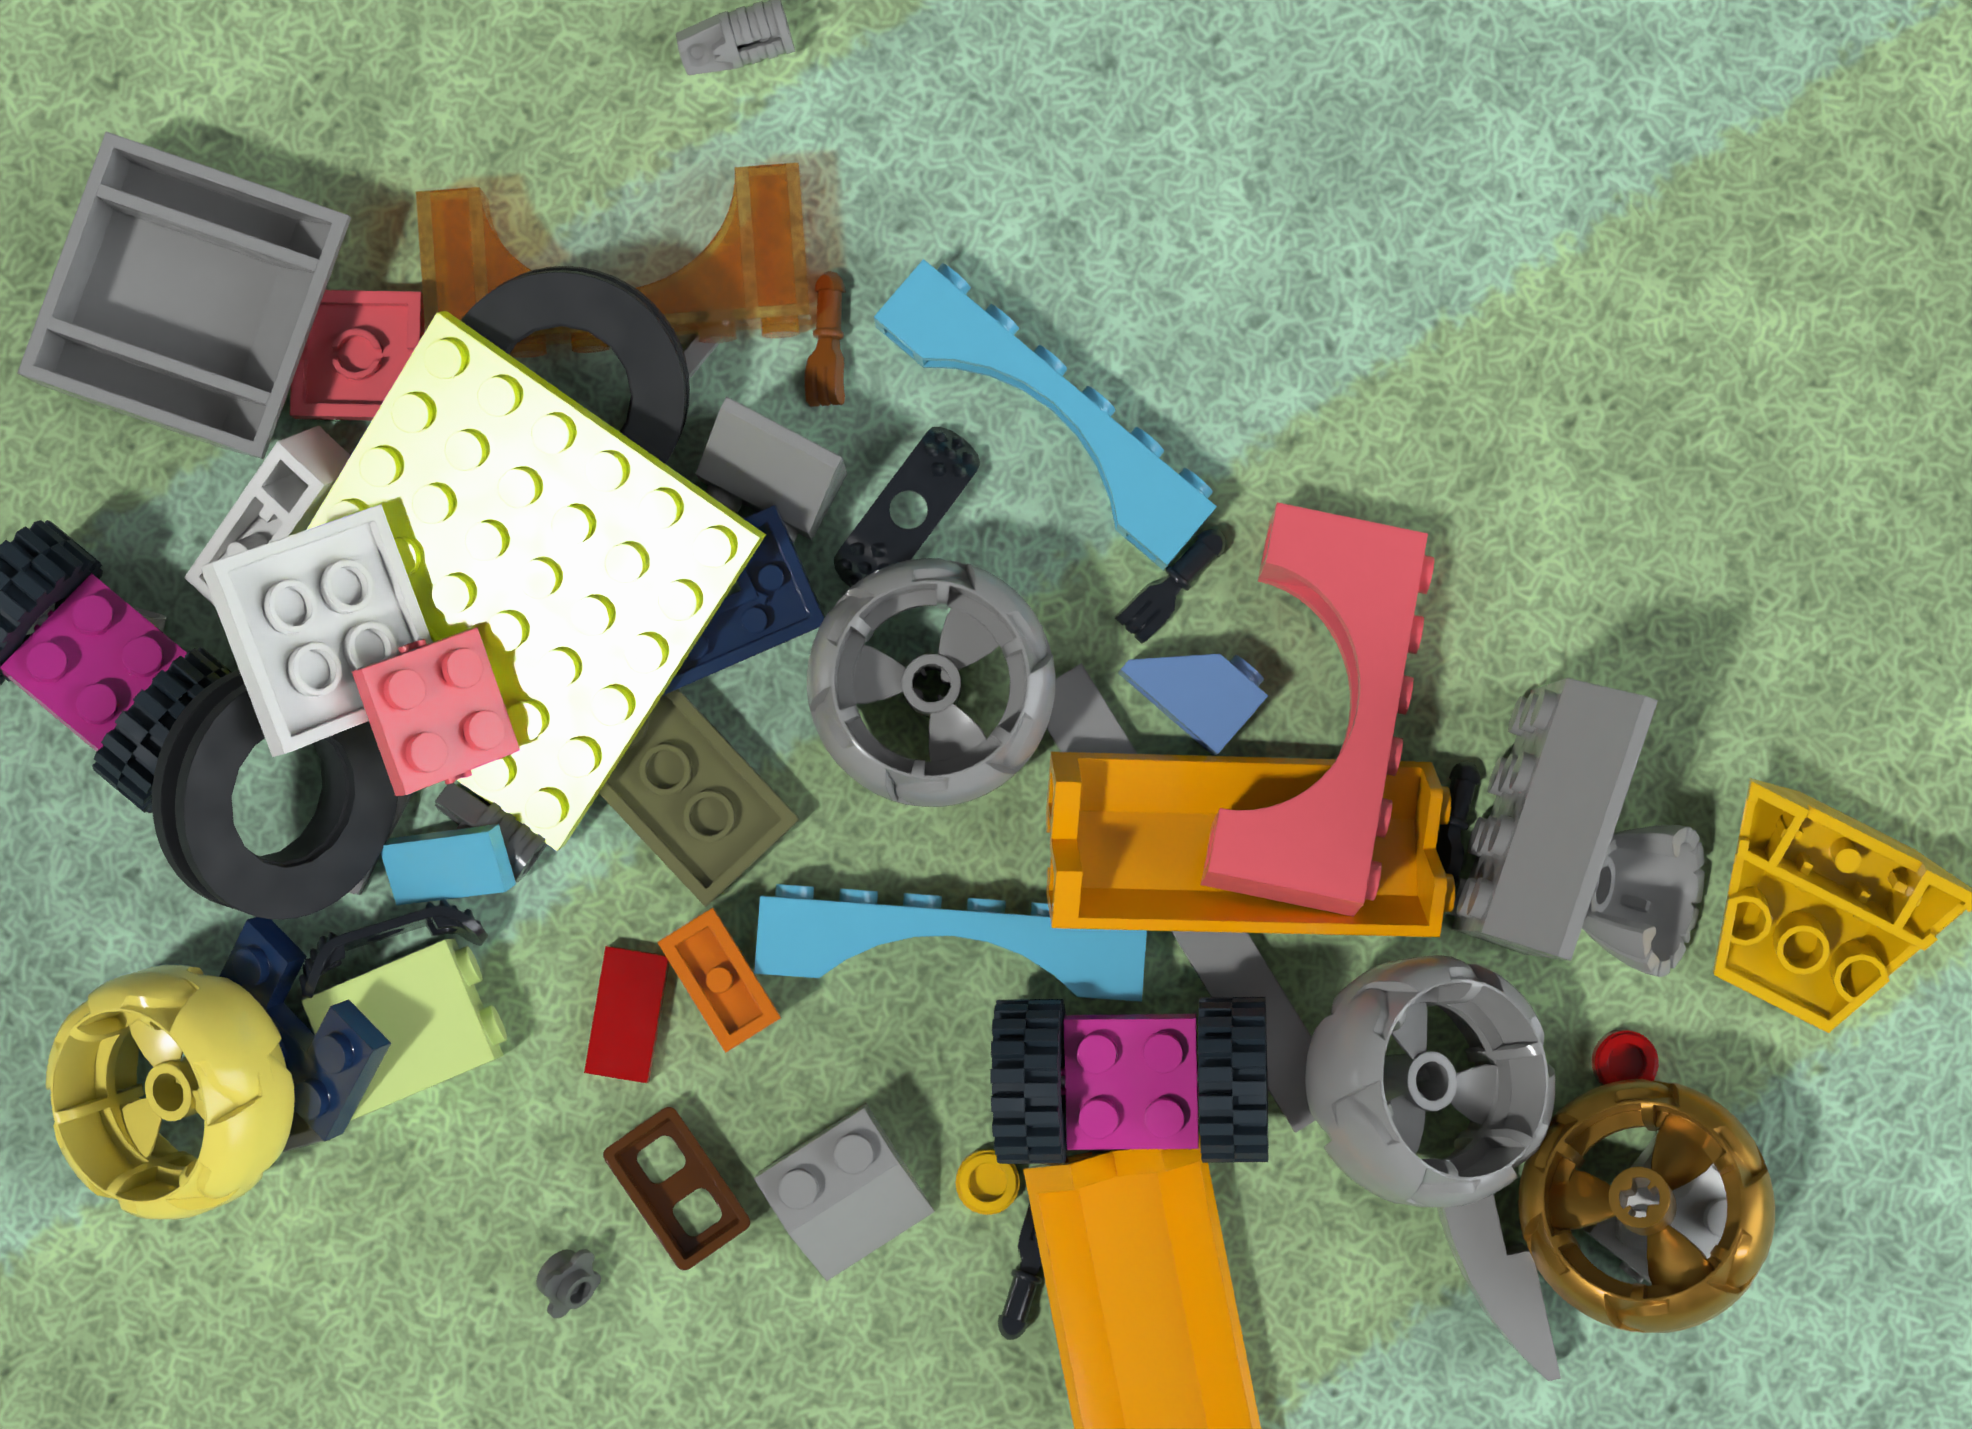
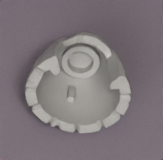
[1582,825,1705,977]

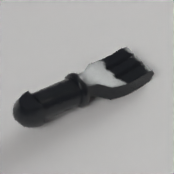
[1115,529,1226,644]
[1436,761,1480,884]
[998,1202,1042,1340]

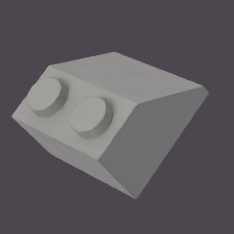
[695,397,847,543]
[754,1103,935,1281]

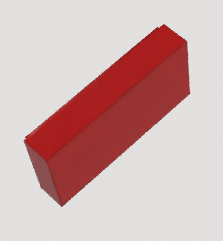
[584,946,670,1083]

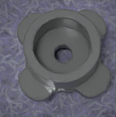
[536,1249,601,1318]

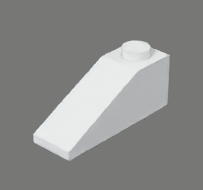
[184,426,351,606]

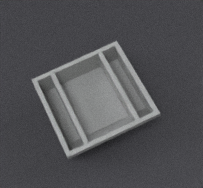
[17,132,351,459]
[1447,678,1658,961]

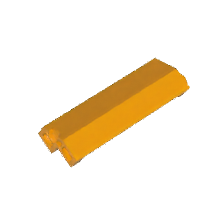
[1046,752,1455,937]
[1023,1134,1261,1429]

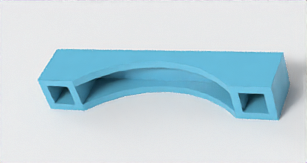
[874,259,1217,571]
[754,884,1147,1002]

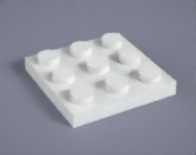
[200,504,432,757]

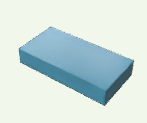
[381,824,516,905]

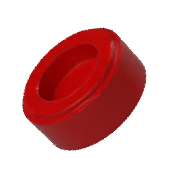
[1591,1030,1659,1086]

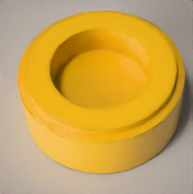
[956,1149,1020,1215]

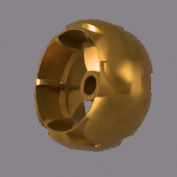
[1518,1079,1775,1333]

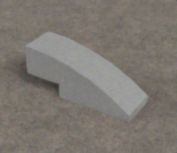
[1437,1194,1561,1381]

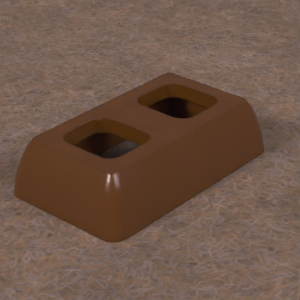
[603,1107,750,1270]

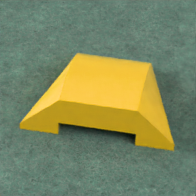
[1713,778,1972,1033]

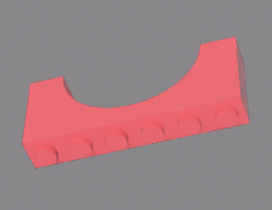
[1201,502,1434,917]

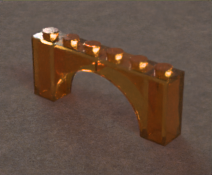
[416,163,813,358]

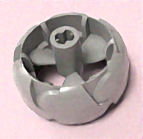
[807,558,1055,807]
[1305,955,1555,1207]

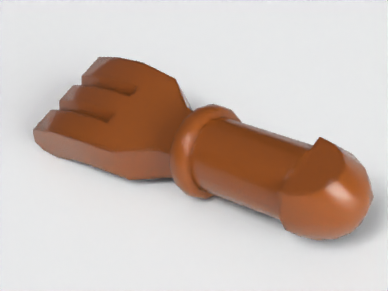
[805,271,846,407]

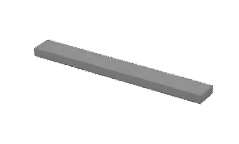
[1046,663,1316,1133]

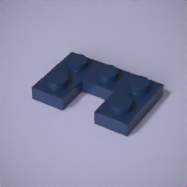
[662,505,825,696]
[219,917,391,1142]

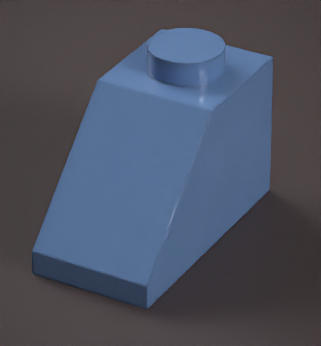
[1118,654,1268,756]

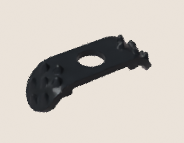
[833,427,980,587]
[299,899,488,999]

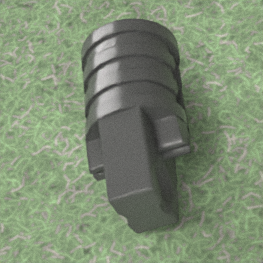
[435,783,547,882]

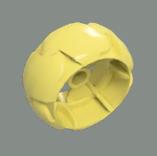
[46,965,295,1220]

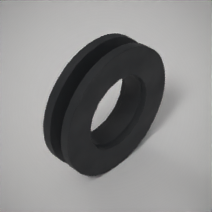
[461,266,690,464]
[152,670,398,920]

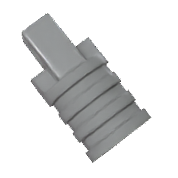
[676,0,795,75]

